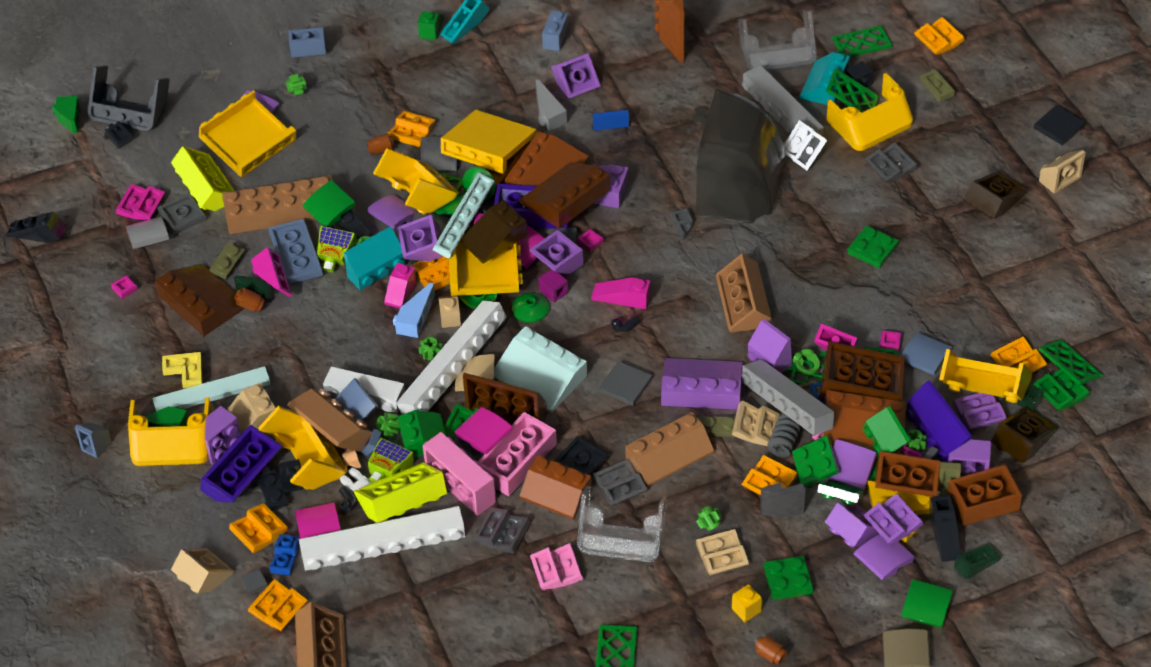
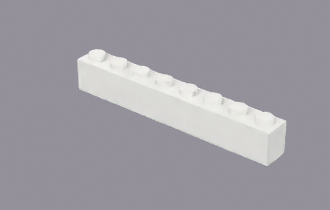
[396,301,507,415]
[299,506,465,571]

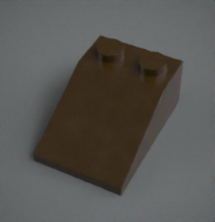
[964,171,1029,219]
[460,199,528,264]
[991,406,1059,463]

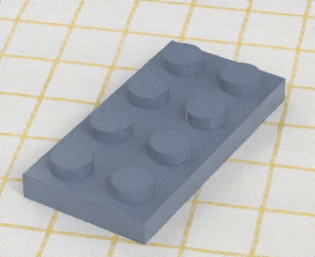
[268,218,323,284]

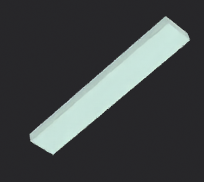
[433,172,494,259]
[152,366,271,411]

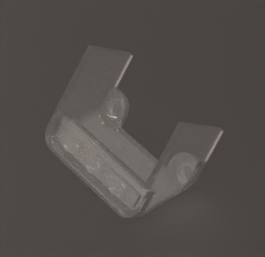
[738,10,816,70]
[577,486,667,562]

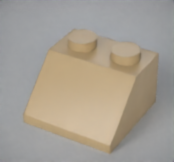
[1039,150,1086,194]
[227,383,276,434]
[171,548,234,594]

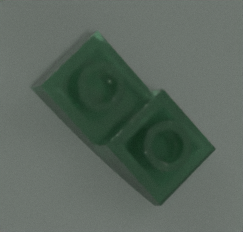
[234,275,274,303]

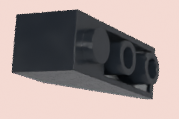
[6,212,66,243]
[928,495,962,562]

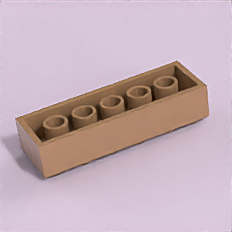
[222,175,332,234]

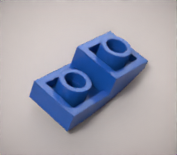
[270,534,300,575]

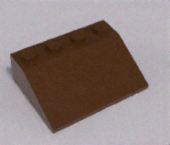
[519,162,610,229]
[155,264,245,336]
[819,341,905,401]
[463,373,548,424]

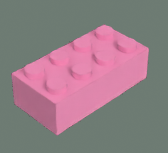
[478,412,557,496]
[423,432,496,516]

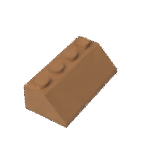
[715,254,772,333]
[288,389,373,452]
[625,412,714,487]
[295,602,346,667]

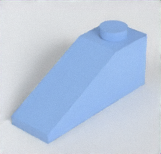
[393,283,435,338]

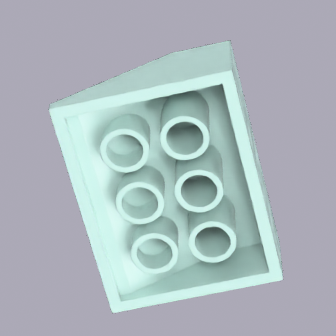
[494,326,587,413]

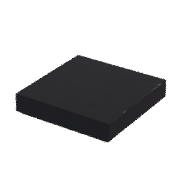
[1034,105,1085,146]
[554,436,609,478]

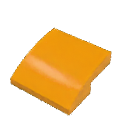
[914,17,965,55]
[388,111,436,147]
[410,256,450,291]
[990,336,1047,373]
[742,455,798,496]
[229,503,288,554]
[248,579,308,631]

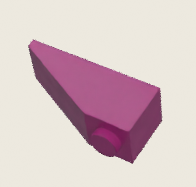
[251,247,292,297]
[591,278,651,309]

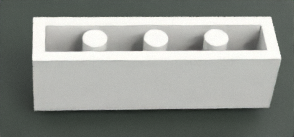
[323,367,405,413]

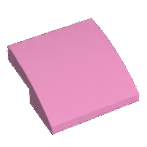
[530,543,583,590]

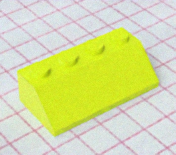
[171,146,235,211]
[354,462,447,523]

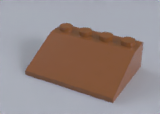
[654,0,684,62]
[505,131,589,186]
[821,390,905,459]

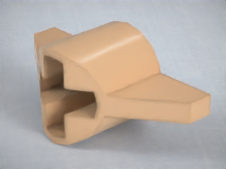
[342,449,361,468]

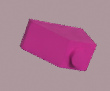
[384,263,417,308]
[814,324,857,351]

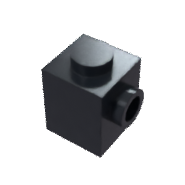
[845,61,874,92]

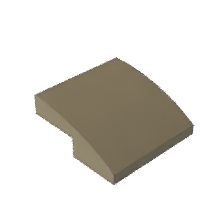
[883,629,931,667]

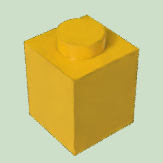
[732,584,762,622]

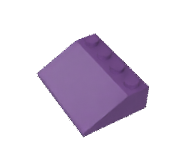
[661,358,743,410]

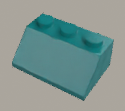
[800,52,850,105]
[344,227,406,290]

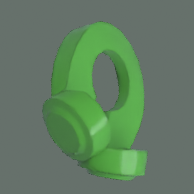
[792,349,820,375]

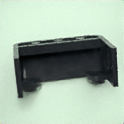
[88,65,170,131]

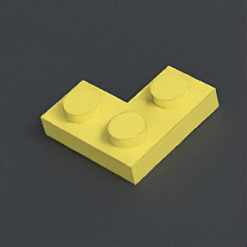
[162,352,203,388]

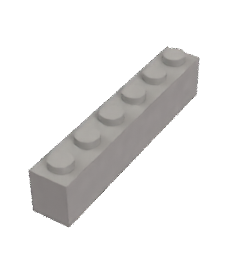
[742,65,824,136]
[741,359,834,435]

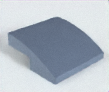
[900,332,952,375]
[335,378,378,421]

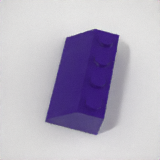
[494,184,568,229]
[906,380,972,463]
[200,424,282,503]

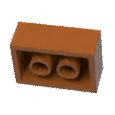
[947,465,1022,526]

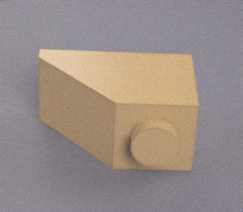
[438,296,461,328]

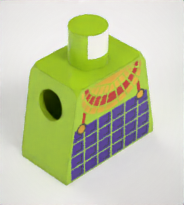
[317,226,357,273]
[368,438,414,482]

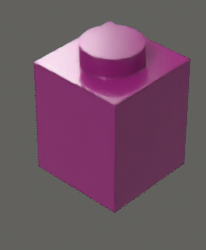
[538,269,568,303]

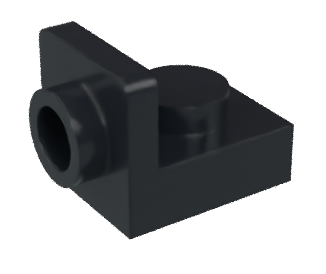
[103,121,133,149]
[279,459,303,493]

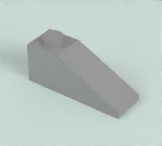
[536,79,567,131]

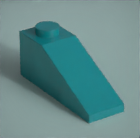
[440,0,490,44]

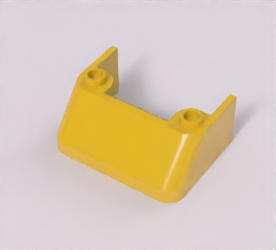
[827,73,913,151]
[373,148,459,215]
[939,349,1032,403]
[128,397,212,466]
[258,406,348,490]

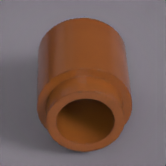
[366,133,394,156]
[234,288,264,312]
[755,635,788,665]

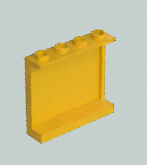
[199,90,296,178]
[441,110,537,174]
[449,234,522,296]

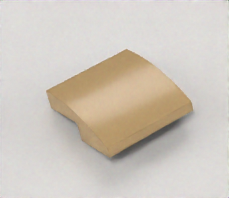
[455,354,494,391]
[732,400,779,446]
[696,529,749,576]

